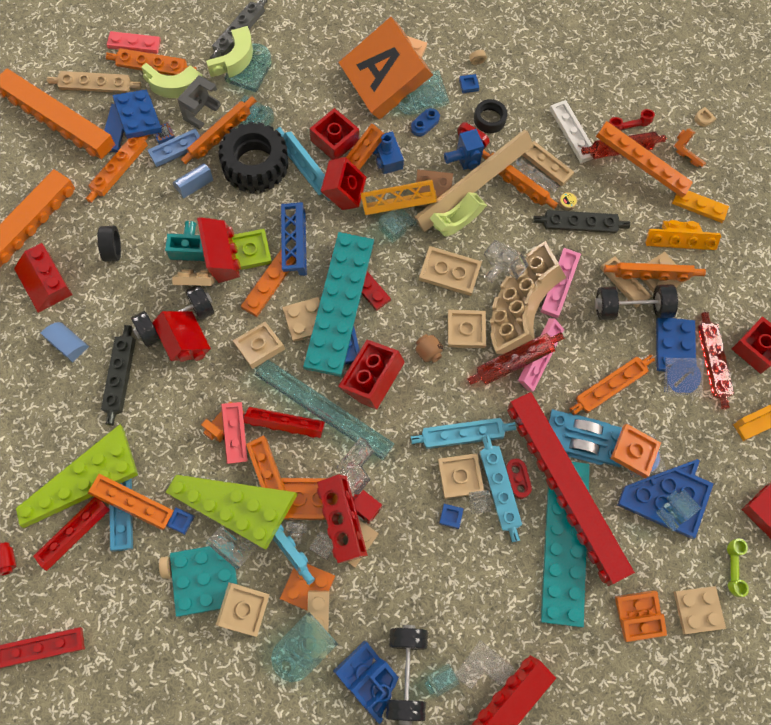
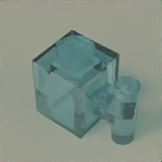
[378,208,416,243]
[656,489,701,531]

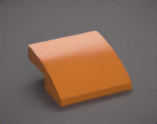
[615,590,667,642]

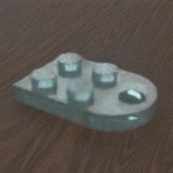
[224,43,272,92]
[397,70,450,115]
[271,612,338,682]

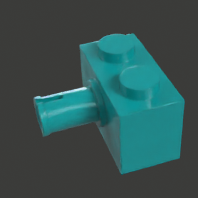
[165,221,205,261]

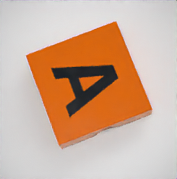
[338,17,433,119]

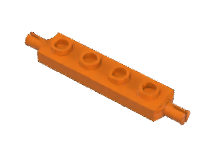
[106,48,197,76]
[181,96,257,164]
[85,134,151,203]
[482,149,559,209]
[604,262,706,282]
[569,355,655,415]

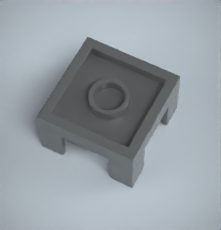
[177,75,221,129]

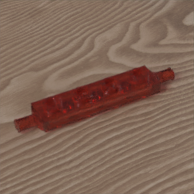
[581,131,666,159]
[698,312,734,409]
[467,332,565,385]

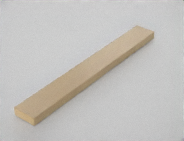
[414,130,534,232]

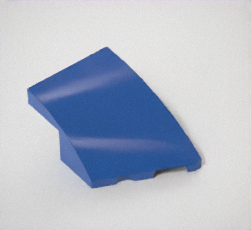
[333,641,399,724]

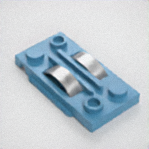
[549,409,622,467]

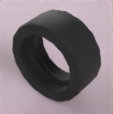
[474,99,508,133]
[97,225,121,262]

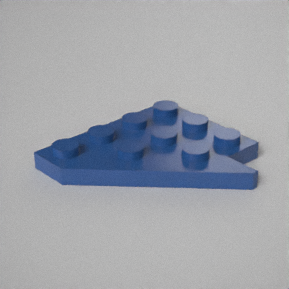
[617,459,713,539]

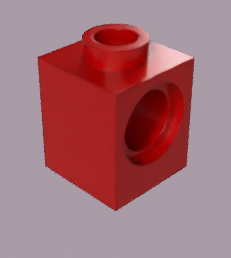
[353,490,382,524]

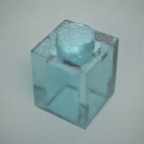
[424,664,460,697]

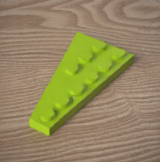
[16,424,138,528]
[166,475,298,550]

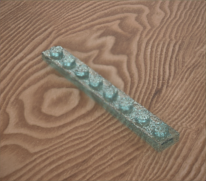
[255,360,395,460]

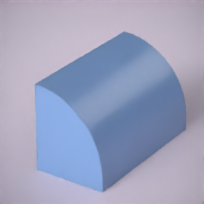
[173,163,213,199]
[40,322,89,363]

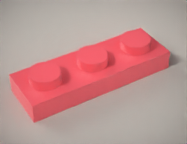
[107,31,161,54]
[221,402,248,464]

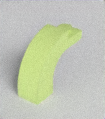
[206,26,253,78]
[141,63,203,98]
[430,192,487,237]

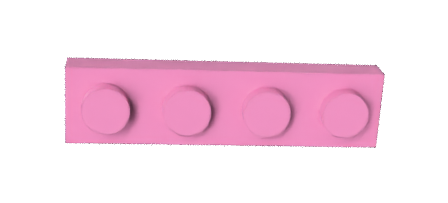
[540,248,581,319]
[518,318,564,392]

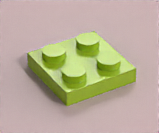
[232,229,272,270]

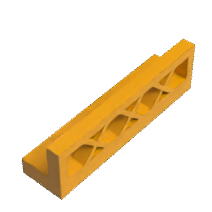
[361,180,437,215]
[733,405,771,441]

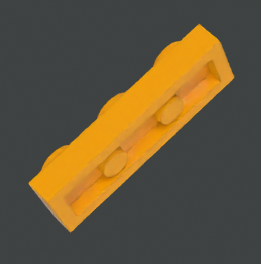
[672,191,729,223]

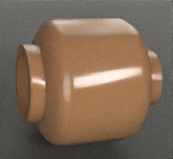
[415,334,443,363]

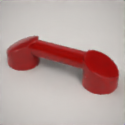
[609,109,655,131]

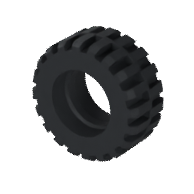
[218,122,289,193]

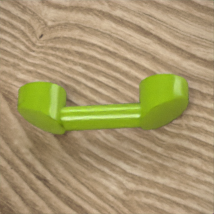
[727,538,749,597]

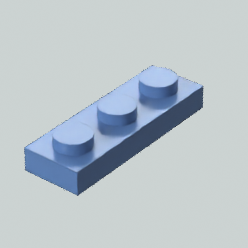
[147,129,200,167]

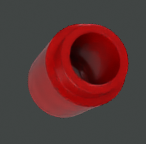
[0,542,17,576]

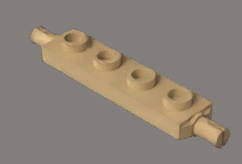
[47,71,142,93]

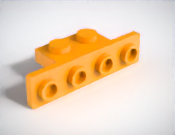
[645,220,721,250]

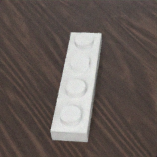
[549,100,597,163]

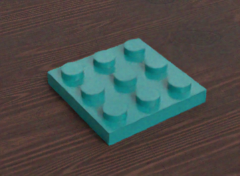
[170,542,238,617]

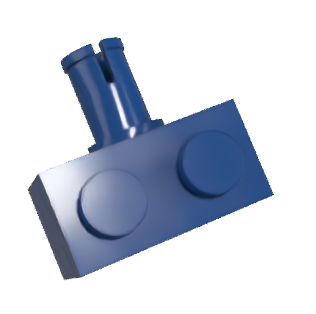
[444,129,484,170]
[372,131,404,174]

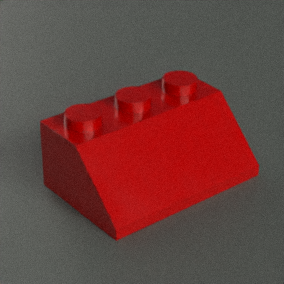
[197,217,241,283]
[14,243,73,313]
[338,340,405,410]

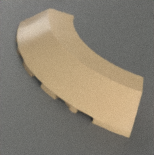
[490,241,566,354]

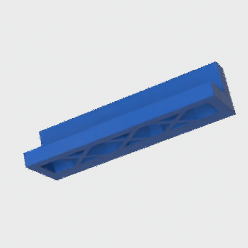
[281,202,307,276]

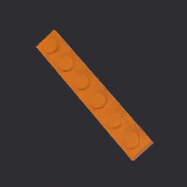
[596,121,693,197]

